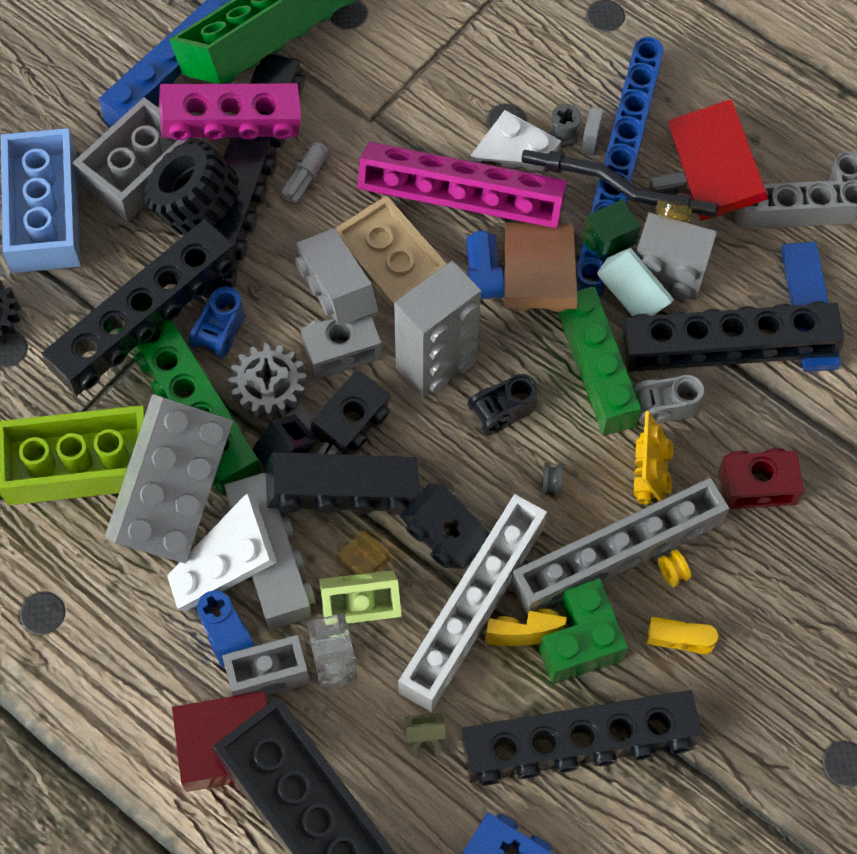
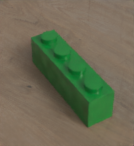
[558,286,641,436]

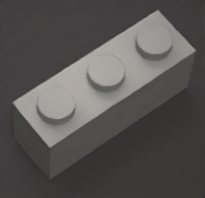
[295,228,378,327]

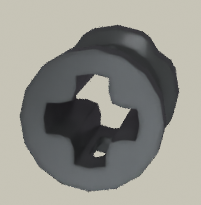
[549,104,581,148]

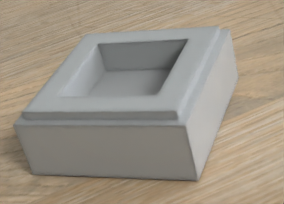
[581,107,603,156]

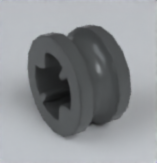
[541,463,563,496]

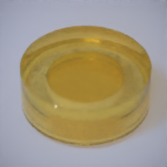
[655,199,692,222]

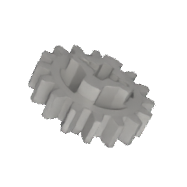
[229,343,307,420]

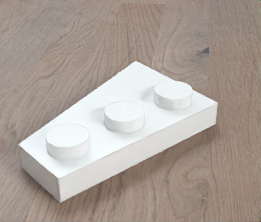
[167,493,277,611]

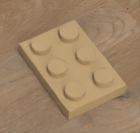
[335,195,447,309]

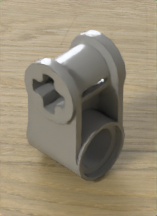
[633,375,704,425]

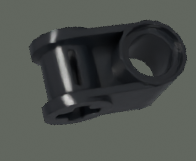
[467,374,537,435]

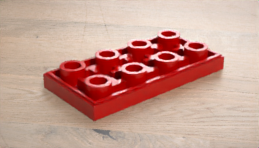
[668,99,768,221]

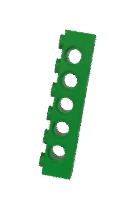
[117,306,261,495]

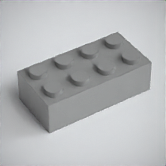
[394,261,481,398]
[105,394,233,564]

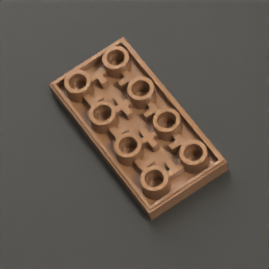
[504,222,577,312]

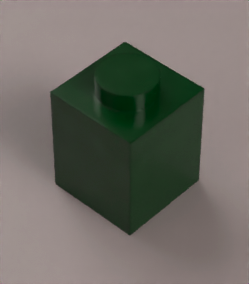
[582,199,640,260]

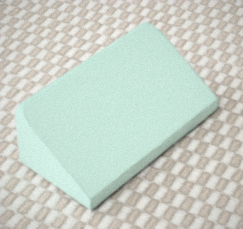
[597,248,674,316]

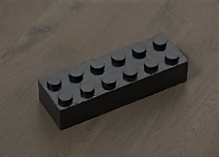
[210,696,396,854]

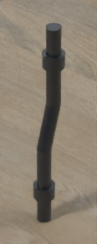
[521,149,719,218]

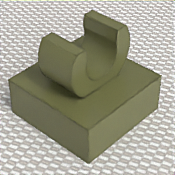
[404,713,446,758]

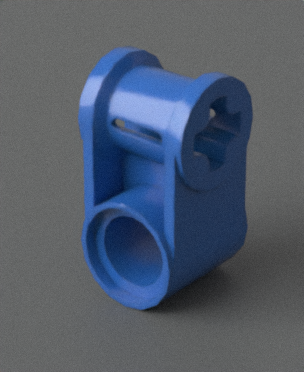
[189,286,245,358]
[197,590,255,668]

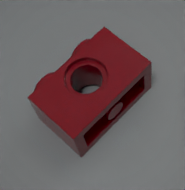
[719,448,804,510]

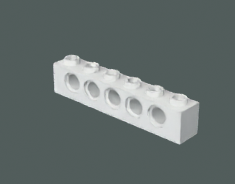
[398,494,547,713]

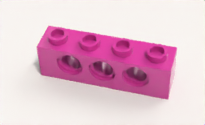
[159,83,301,140]

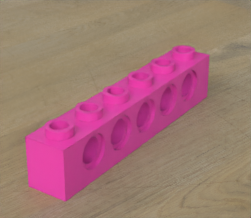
[357,142,567,228]

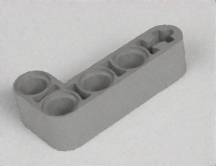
[733,151,857,229]

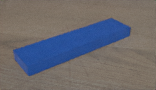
[780,242,841,372]

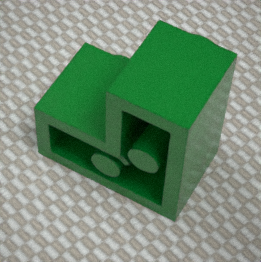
[539,579,628,685]

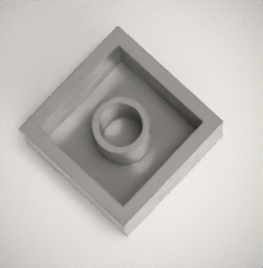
[636,212,717,300]

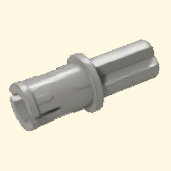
[281,142,330,203]

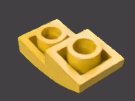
[485,609,567,646]

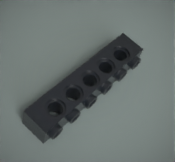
[42,219,236,397]
[623,301,844,372]
[461,690,702,786]

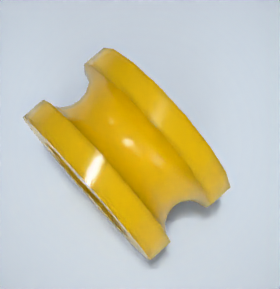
[658,549,691,587]

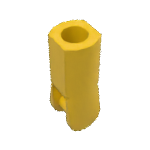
[647,617,718,655]

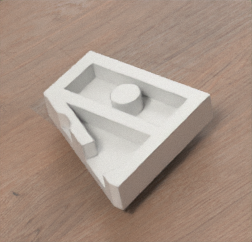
[470,110,561,171]

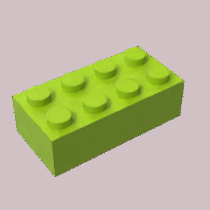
[0,405,146,506]

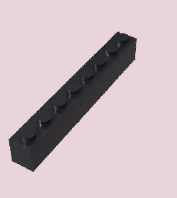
[191,54,305,298]

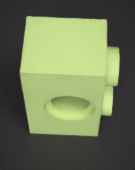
[319,570,402,626]

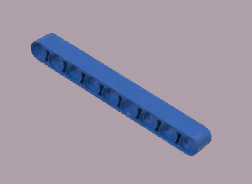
[576,37,663,298]

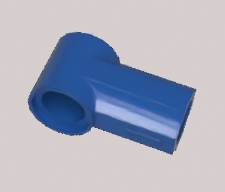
[466,231,504,299]

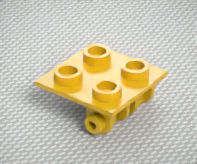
[633,411,674,504]

